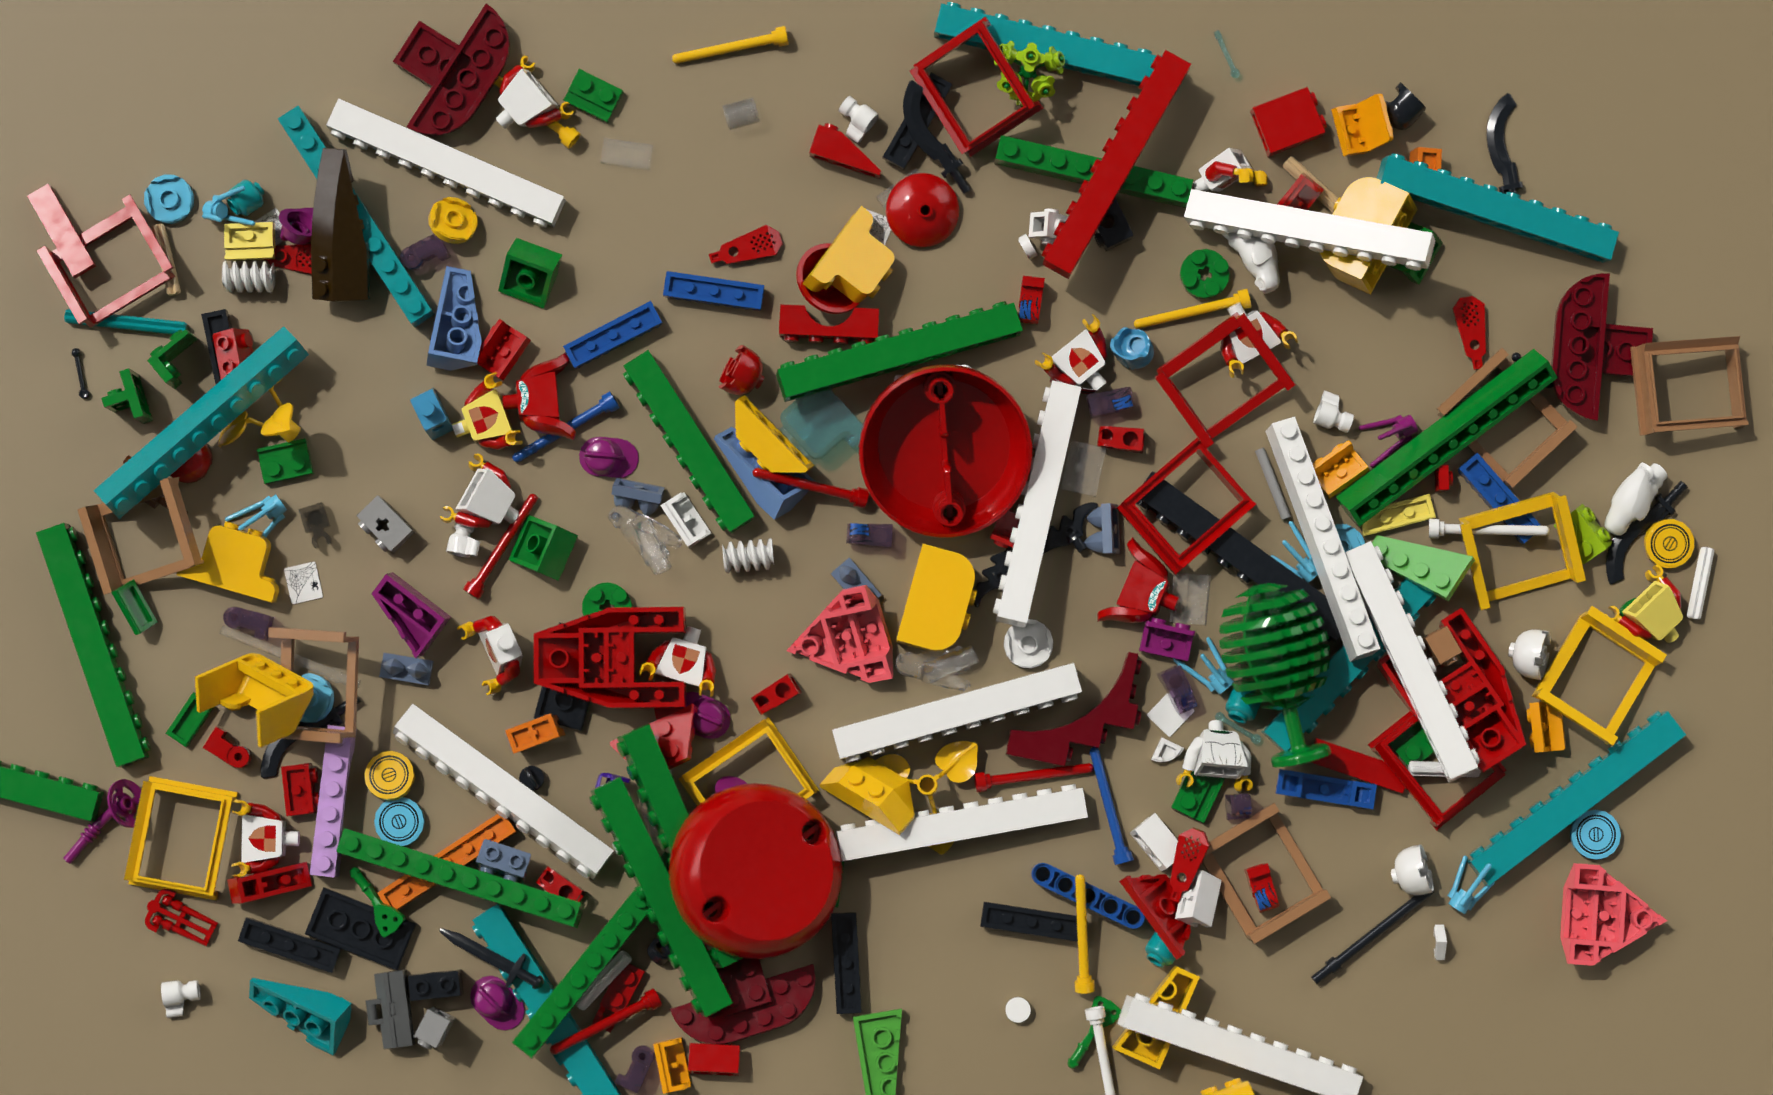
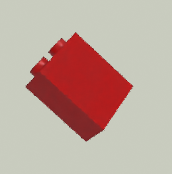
[1250,87,1327,157]

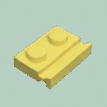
[224,222,275,261]

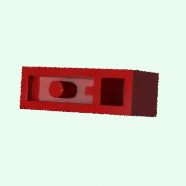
[809,123,881,179]
[227,862,312,904]

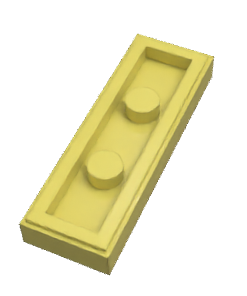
[1360,494,1436,537]

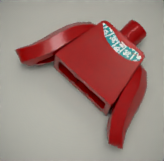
[502,352,576,441]
[1097,537,1180,623]

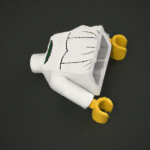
[1176,720,1253,792]

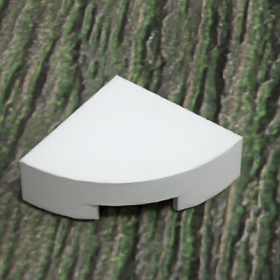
[1151,737,1184,762]
[1433,925,1447,960]

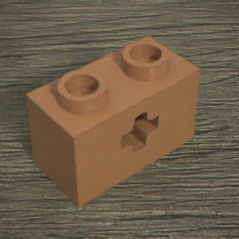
[1422,626,1462,668]

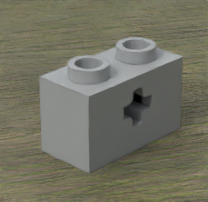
[356,495,415,553]
[414,1007,456,1049]

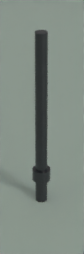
[1311,891,1434,984]

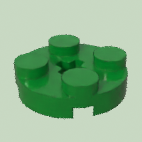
[1180,249,1230,299]
[582,583,632,616]

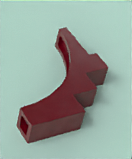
[1006,652,1142,766]

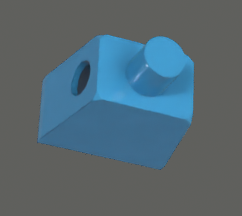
[410,388,453,440]

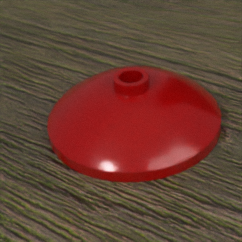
[886,173,959,247]
[796,243,860,314]

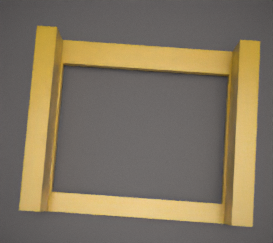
[1459,492,1586,610]
[1532,606,1667,746]
[679,717,819,806]
[124,776,238,900]

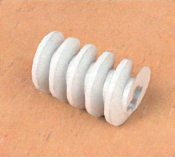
[222,261,275,293]
[722,538,774,573]

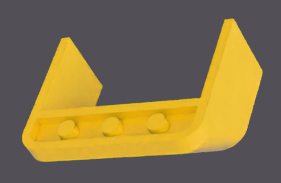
[195,653,314,748]

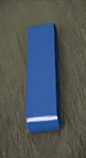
[1031,863,1145,929]

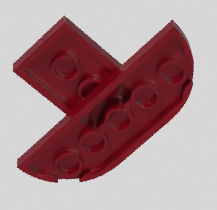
[393,3,510,136]
[1551,273,1653,421]
[670,944,816,1045]

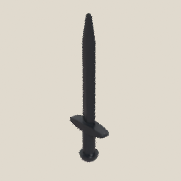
[439,928,544,989]

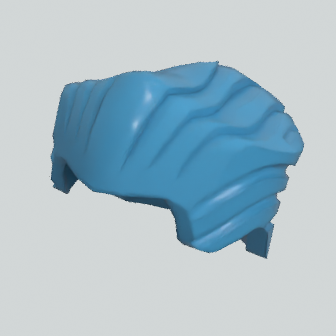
[1110,327,1154,370]

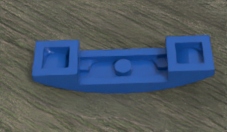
[1275,769,1377,809]

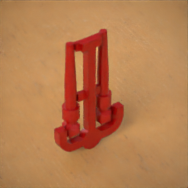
[145,889,218,946]

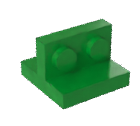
[101,368,153,424]

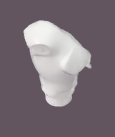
[1222,232,1280,294]
[1604,462,1668,536]

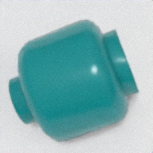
[226,179,264,216]
[1225,689,1261,724]
[1145,931,1176,968]

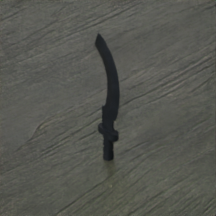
[903,80,971,194]
[1487,93,1523,194]
[1606,481,1688,584]
[261,695,361,779]

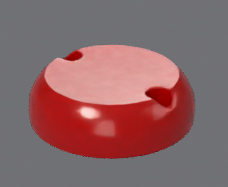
[859,364,1032,537]
[669,783,843,959]

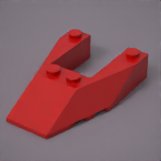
[534,607,686,708]
[1377,607,1526,772]

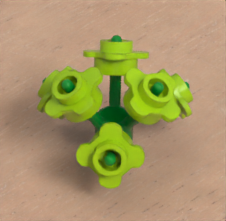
[994,41,1065,107]

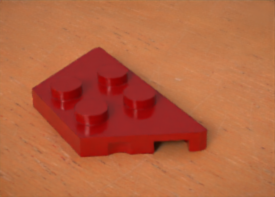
[609,704,698,770]
[1119,874,1191,960]

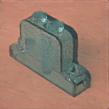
[780,389,863,460]

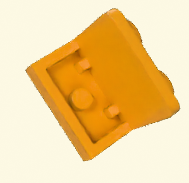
[1331,93,1394,157]

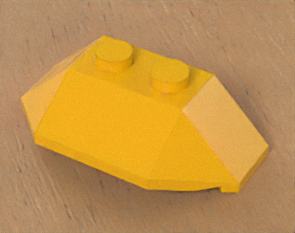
[735,396,815,473]
[819,757,915,835]

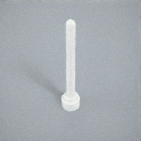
[1429,519,1550,539]
[1085,1006,1116,1095]

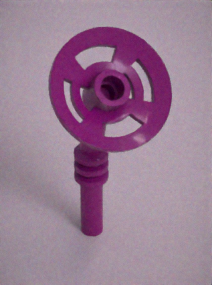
[63,779,141,864]

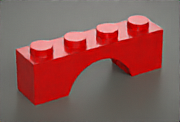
[779,304,879,344]

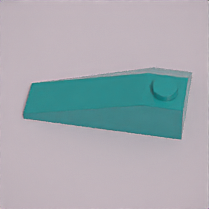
[249,978,352,1055]

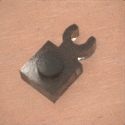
[299,502,332,549]

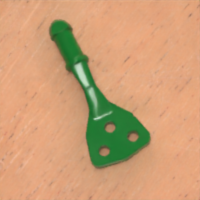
[350,867,405,937]
[1067,996,1122,1069]

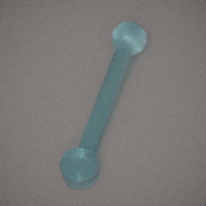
[1214,30,1240,78]
[1215,712,1261,744]

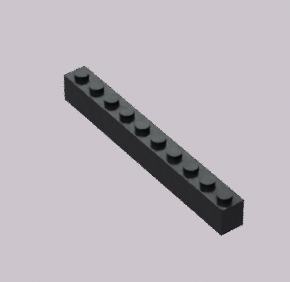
[1136,471,1340,643]

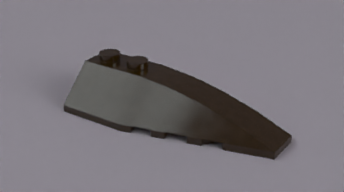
[311,148,370,301]

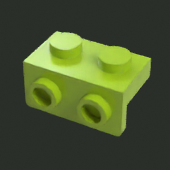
[1554,504,1612,565]

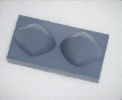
[611,478,665,517]
[1084,503,1121,555]
[831,558,882,598]
[379,653,434,685]

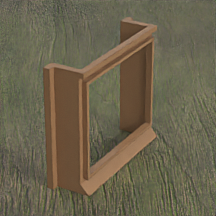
[1630,336,1749,436]
[1437,348,1577,488]
[77,477,204,595]
[268,627,359,743]
[1198,803,1331,944]

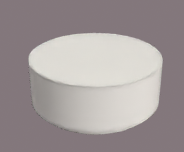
[1018,234,1038,259]
[1005,997,1031,1023]

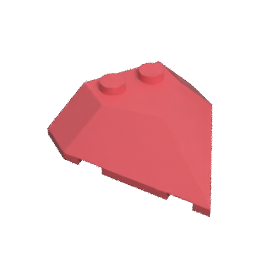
[786,585,894,683]
[1560,863,1667,966]

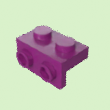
[1139,618,1195,661]

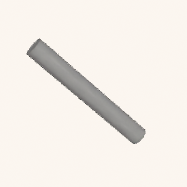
[1255,448,1291,520]

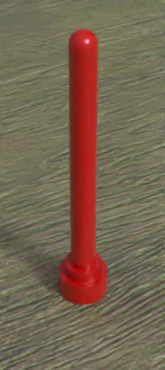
[752,468,869,508]
[463,494,538,599]
[974,763,1094,793]
[550,988,662,1055]

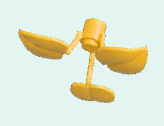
[218,378,301,448]
[875,741,978,855]

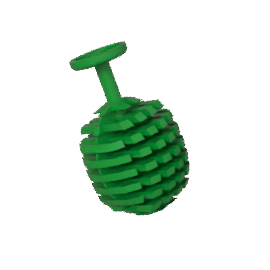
[1219,583,1331,767]

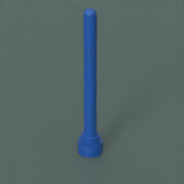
[512,391,620,462]
[1090,747,1134,865]

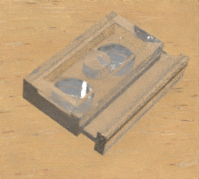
[1060,440,1107,497]
[1169,573,1211,626]

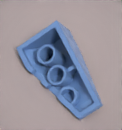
[426,266,482,371]
[714,427,814,520]

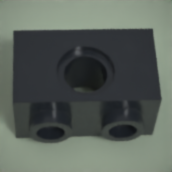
[1094,198,1134,251]
[408,969,464,1001]

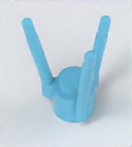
[202,186,255,226]
[225,494,287,537]
[1271,521,1318,583]
[1173,637,1234,694]
[1447,856,1495,914]

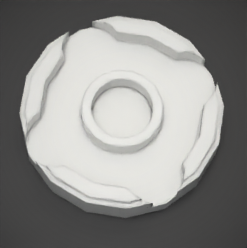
[1004,619,1053,669]

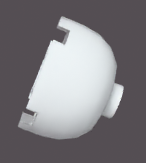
[1509,629,1551,680]
[1391,845,1434,895]

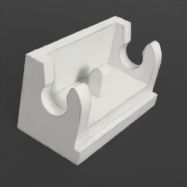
[660,492,712,548]
[1130,813,1184,871]
[1175,870,1222,927]

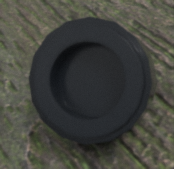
[519,766,545,790]
[647,938,671,965]

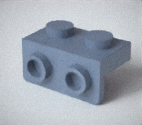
[476,839,531,883]

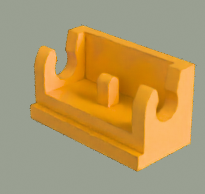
[653,1037,691,1094]

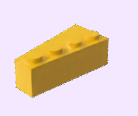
[1112,965,1200,1069]

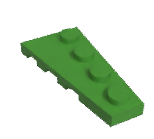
[1372,535,1475,601]
[853,1008,902,1095]

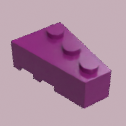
[371,572,451,659]

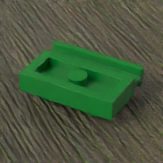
[563,69,623,123]
[257,438,314,485]
[1389,721,1434,768]
[1171,771,1225,823]

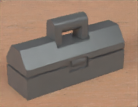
[365,969,416,1049]

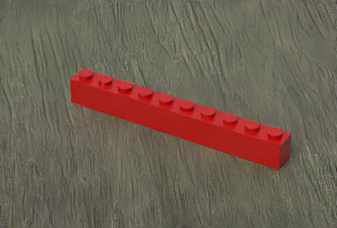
[1041,50,1191,279]

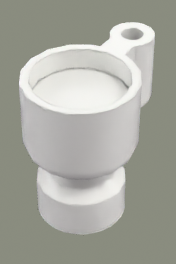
[838,96,879,144]
[1313,390,1354,433]
[446,523,481,558]
[161,980,200,1018]

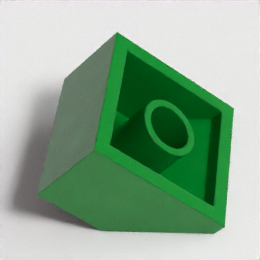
[498,238,562,308]
[509,515,578,581]

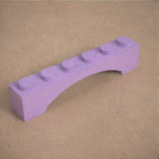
[310,725,357,877]

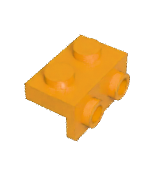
[1313,440,1370,499]
[1527,702,1566,753]

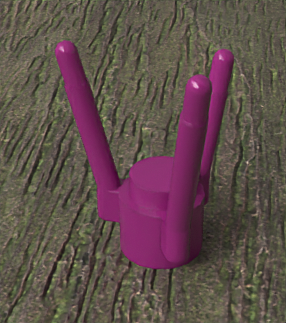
[1359,415,1418,467]

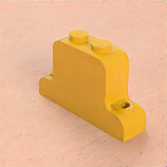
[803,206,895,303]
[176,521,279,602]

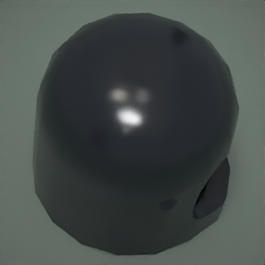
[1385,82,1426,130]

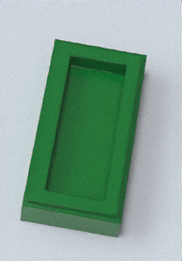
[111,579,158,635]
[165,692,214,747]

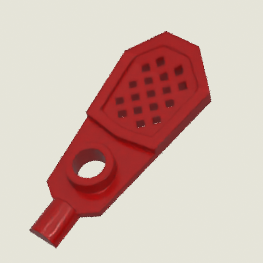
[709,225,783,264]
[262,244,312,274]
[1452,296,1486,370]
[1170,828,1210,903]

